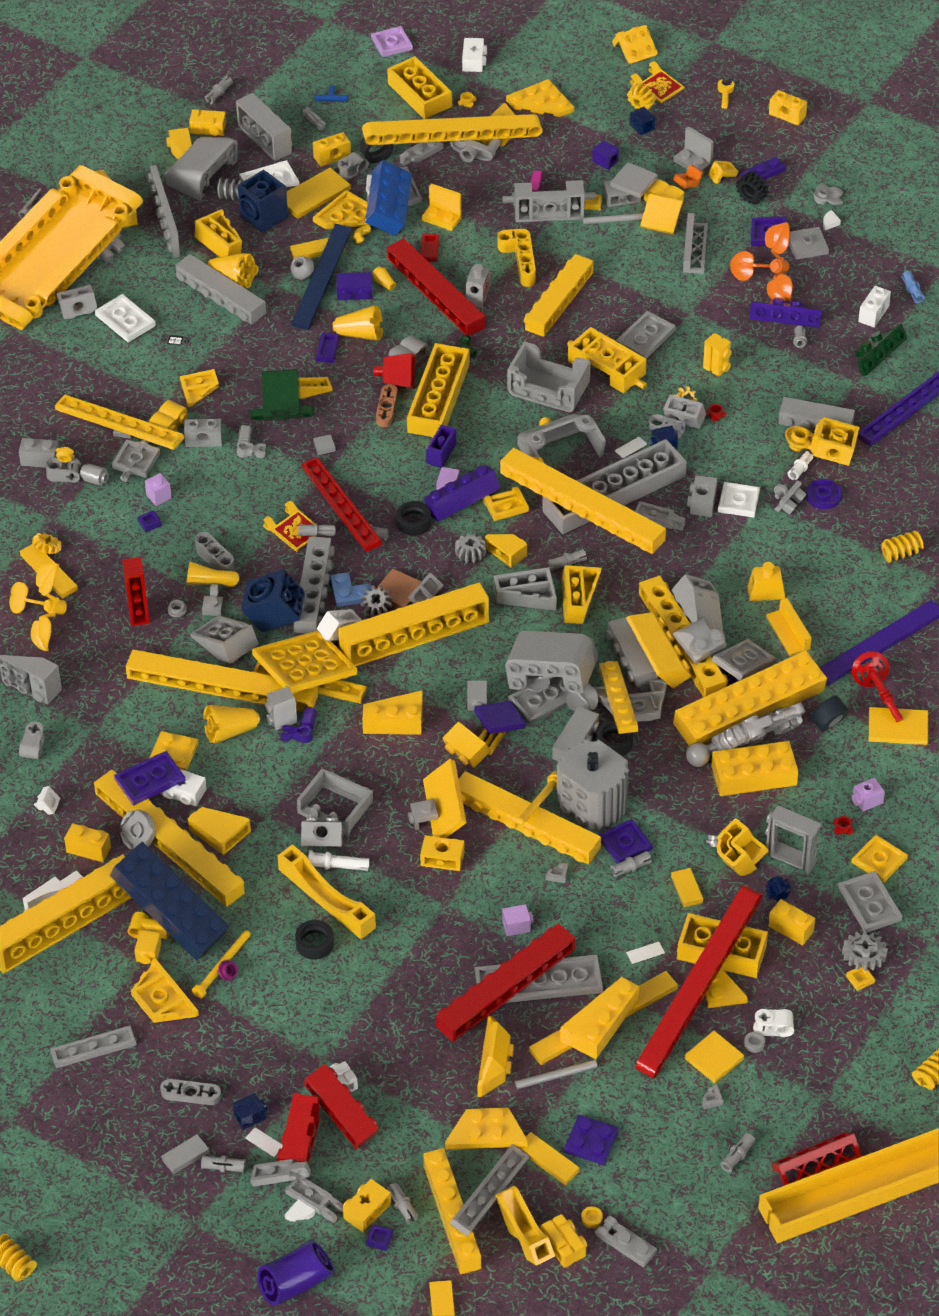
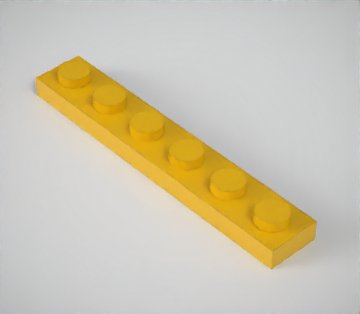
[599,661,638,734]

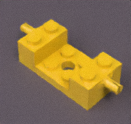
[567,327,647,394]

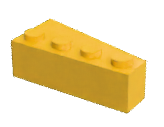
[560,977,639,1059]

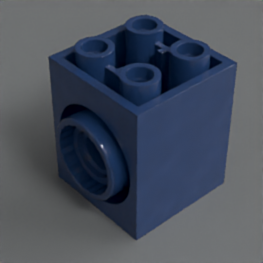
[237,169,288,233]
[241,569,305,632]

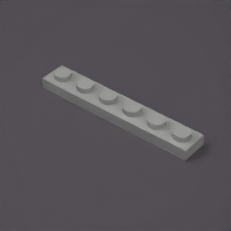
[450,1144,530,1237]

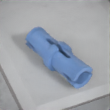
[901,271,925,303]

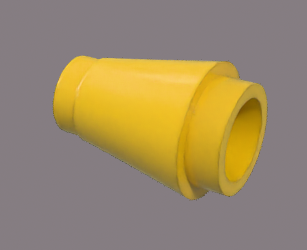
[372,266,396,291]

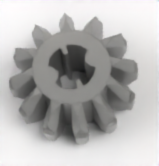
[455,533,486,564]
[361,585,393,617]

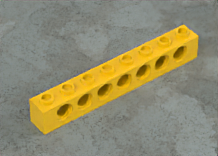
[639,576,728,697]

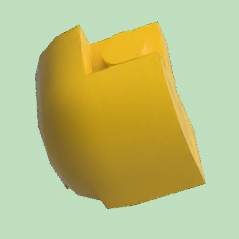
[716,818,768,876]

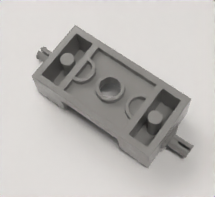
[502,180,595,222]

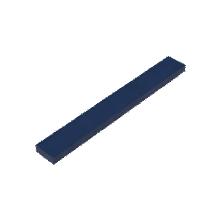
[292,224,352,330]

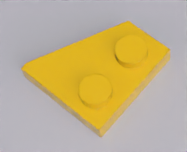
[180,369,219,407]

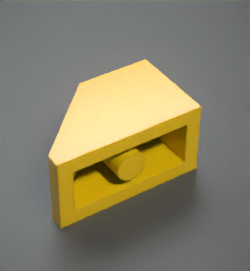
[485,534,527,568]

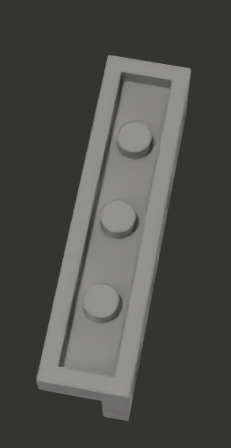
[683,213,708,274]

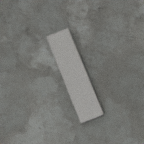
[50,1025,137,1068]

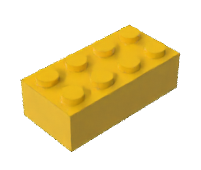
[387,56,452,119]
[711,741,798,796]
[677,913,768,978]

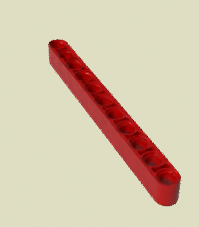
[635,885,763,1079]

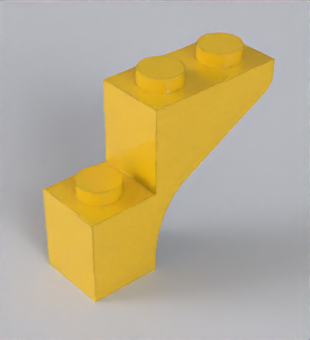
[495,1186,555,1266]

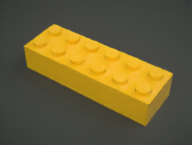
[407,343,470,437]

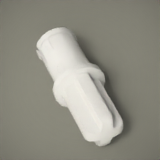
[788,451,813,480]

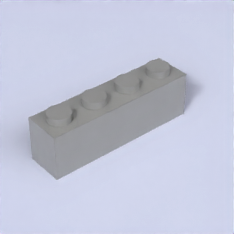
[778,397,855,431]
[606,617,658,688]

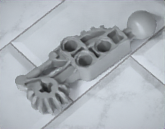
[686,703,805,767]

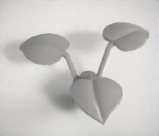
[525,638,598,711]

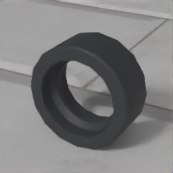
[360,138,394,163]
[396,501,431,536]
[597,720,633,756]
[295,919,334,960]

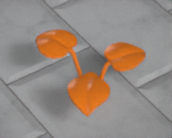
[730,222,793,302]

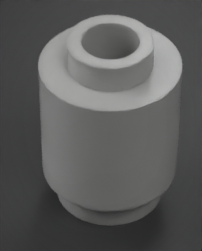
[80,464,109,486]

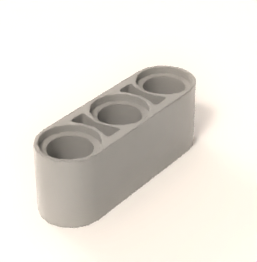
[195,532,235,571]

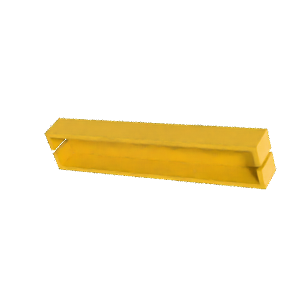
[758,1128,939,1243]

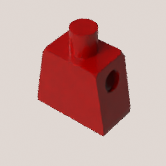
[373,353,416,389]

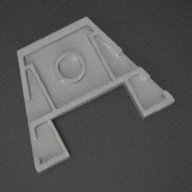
[593,679,667,722]

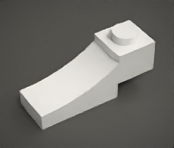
[23,871,83,910]

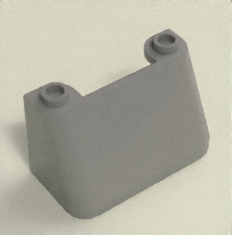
[165,137,237,201]

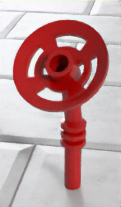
[851,651,903,722]

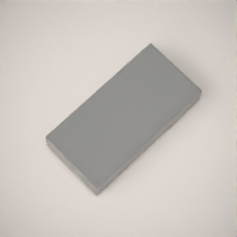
[161,1135,209,1174]

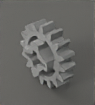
[842,931,888,971]

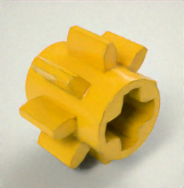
[674,386,697,401]

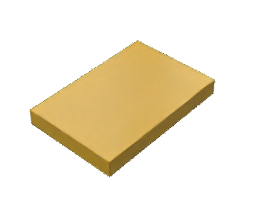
[868,707,928,745]

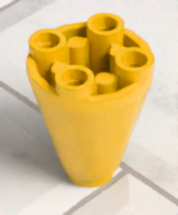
[207,253,258,288]

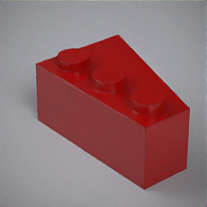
[277,1093,320,1164]

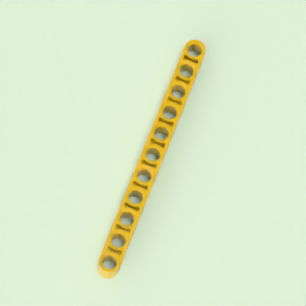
[362,114,542,145]

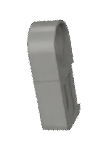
[649,414,686,439]

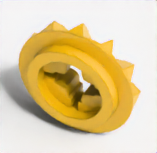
[32,533,62,554]

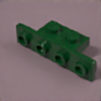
[854,324,907,376]

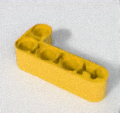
[497,229,536,287]

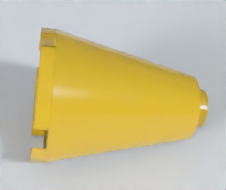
[333,305,383,341]
[203,705,260,744]

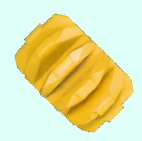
[627,83,656,112]

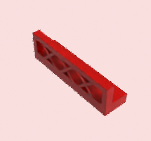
[771,1132,862,1186]

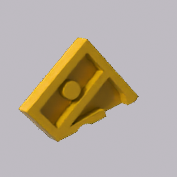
[705,968,748,1008]

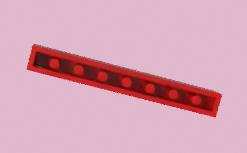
[387,238,486,336]
[436,923,575,1042]

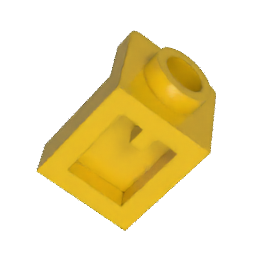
[708,161,738,184]

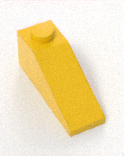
[166,128,192,160]

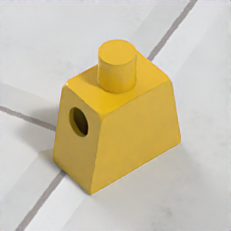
[747,562,785,601]

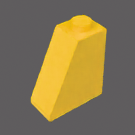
[188,807,251,855]

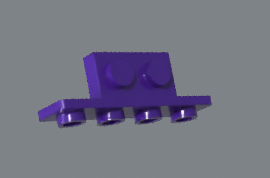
[749,298,821,327]

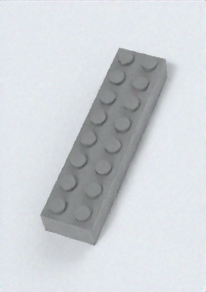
[543,439,687,534]

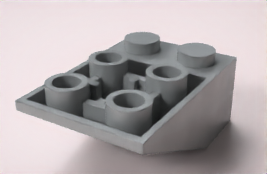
[671,574,723,632]
[0,655,62,705]

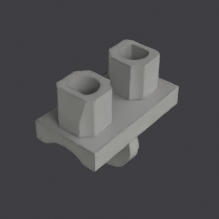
[96,233,125,263]
[774,480,807,514]

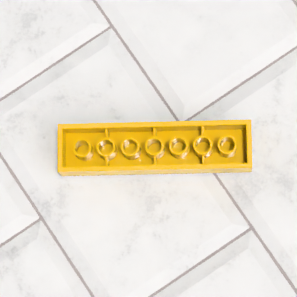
[338,582,489,666]
[673,650,827,746]
[0,854,132,974]

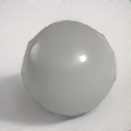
[291,256,315,280]

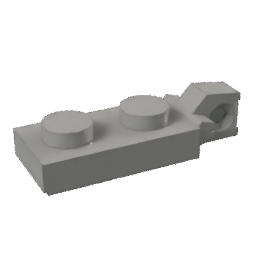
[399,142,443,166]
[635,501,685,530]
[250,1159,311,1187]

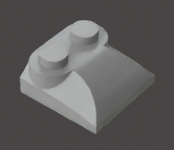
[673,617,727,664]

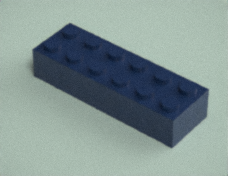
[110,841,229,960]

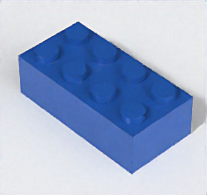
[365,160,412,236]

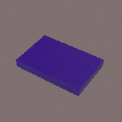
[114,751,186,806]

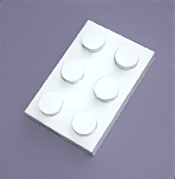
[95,294,156,342]

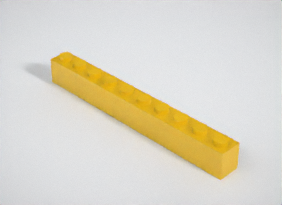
[500,447,666,554]
[126,650,318,712]
[94,770,245,907]

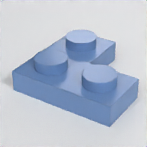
[330,572,374,607]

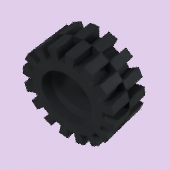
[736,171,769,205]

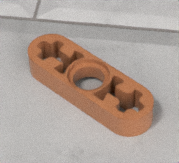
[376,384,398,427]

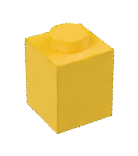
[135,930,162,964]

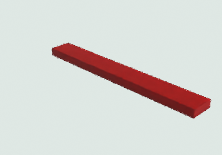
[301,457,382,552]

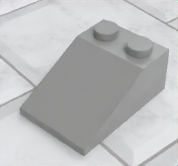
[190,615,259,663]

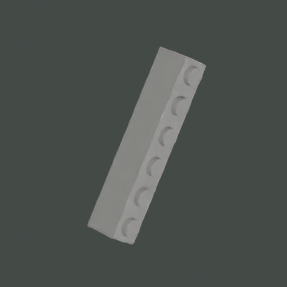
[175,254,266,325]

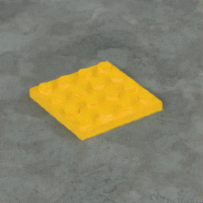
[252,630,357,693]

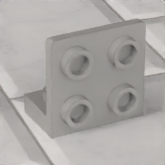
[673,127,714,173]

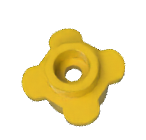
[458,92,476,108]
[56,447,74,463]

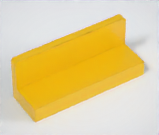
[766,598,812,656]

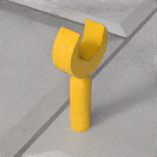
[718,79,734,108]

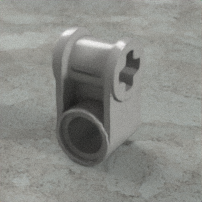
[337,152,369,181]
[46,458,82,482]
[19,722,45,760]

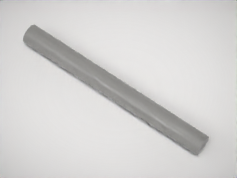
[583,213,644,224]
[515,1060,597,1089]

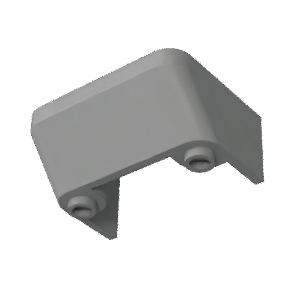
[517,414,606,457]

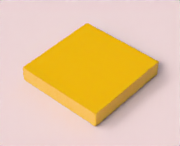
[640,194,683,235]
[851,835,908,883]
[685,1031,744,1084]

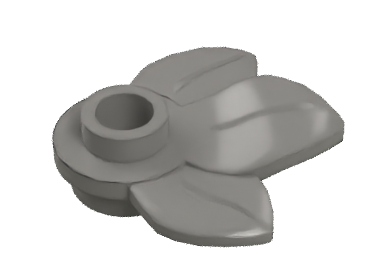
[813,184,843,205]

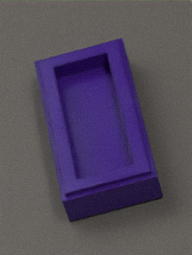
[316,333,340,363]

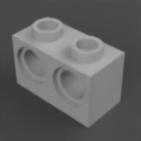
[663,395,706,429]

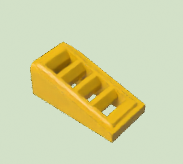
[300,377,333,399]

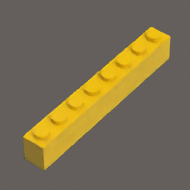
[458,771,601,865]

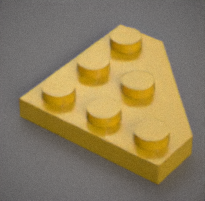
[506,79,574,117]
[313,190,372,229]

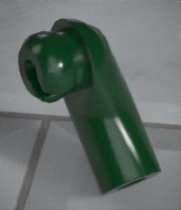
[459,334,477,358]

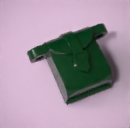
[250,369,314,421]

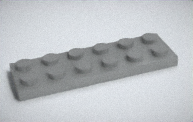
[147,165,180,258]
[475,955,603,1003]

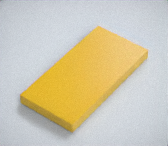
[287,168,351,219]
[423,759,467,838]

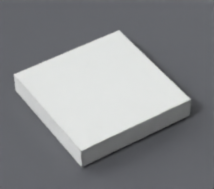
[718,482,760,517]

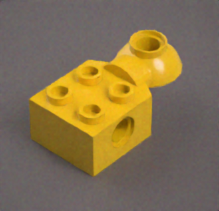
[785,417,859,466]

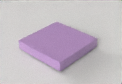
[371,26,413,57]

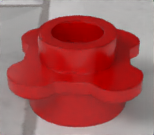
[705,404,726,422]
[833,816,854,835]

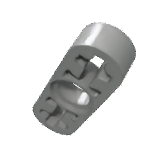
[160,1079,221,1105]

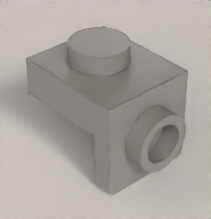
[408,799,438,830]

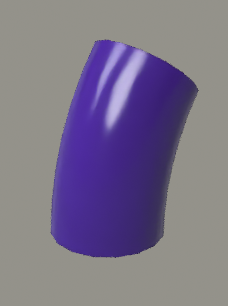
[257,1239,335,1306]

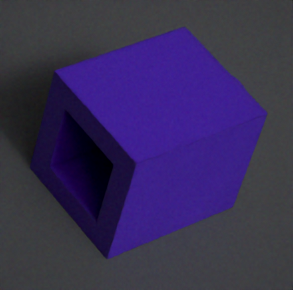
[592,141,619,170]

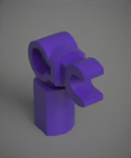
[280,707,317,743]

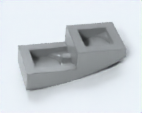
[408,573,444,604]

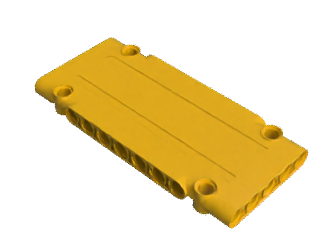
[0,165,143,330]

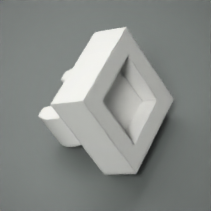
[34,786,61,815]

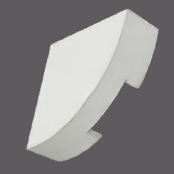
[823,210,841,230]
[285,1200,316,1222]

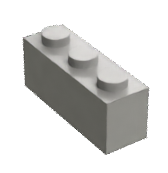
[553,706,601,761]

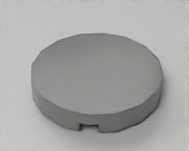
[120,810,155,850]

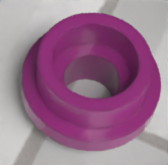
[218,960,238,981]

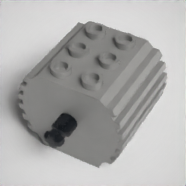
[557,739,628,831]

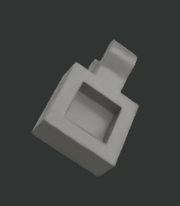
[202,583,223,616]

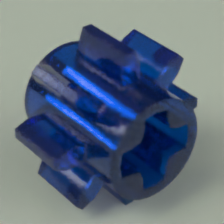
[765,876,791,901]

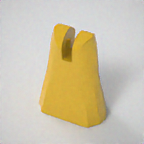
[186,561,239,587]

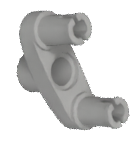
[450,139,500,163]

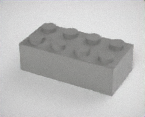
[236,93,292,161]

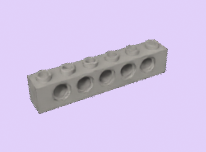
[294,537,335,633]

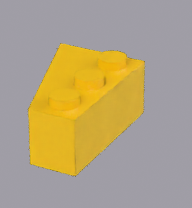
[194,209,242,257]
[561,565,602,624]
[362,690,423,734]

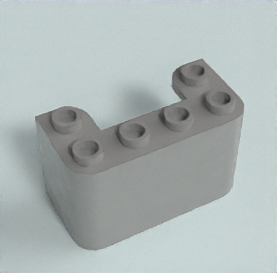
[507,341,591,412]
[505,631,595,694]

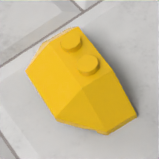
[477,1016,514,1097]

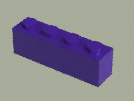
[424,465,500,522]

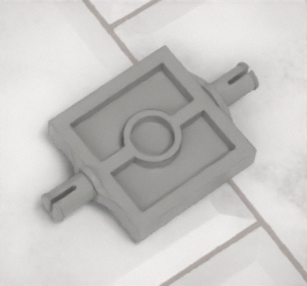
[112,440,160,482]

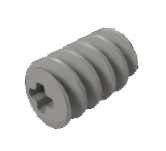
[218,177,242,201]

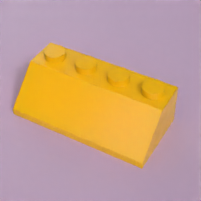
[626,612,692,689]

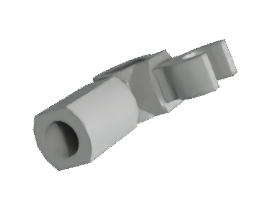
[237,425,266,458]

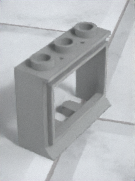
[297,769,373,836]
[764,805,822,875]

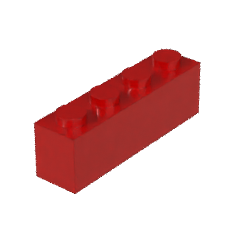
[122,557,150,626]
[303,1064,378,1150]

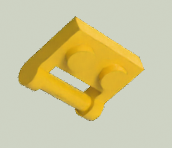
[482,486,529,521]

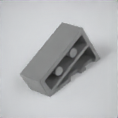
[493,567,557,610]

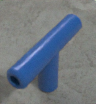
[315,85,348,102]

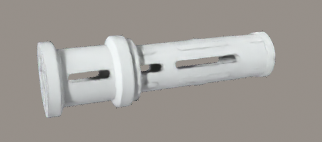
[308,850,369,871]

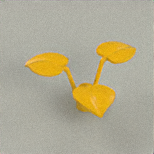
[9,563,67,651]

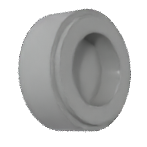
[744,1032,765,1053]

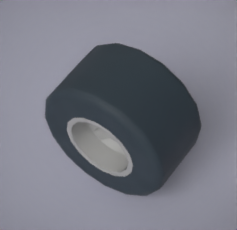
[811,696,849,732]

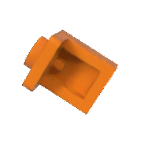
[673,164,703,189]

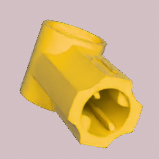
[128,912,169,939]

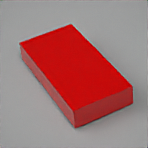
[420,234,439,262]

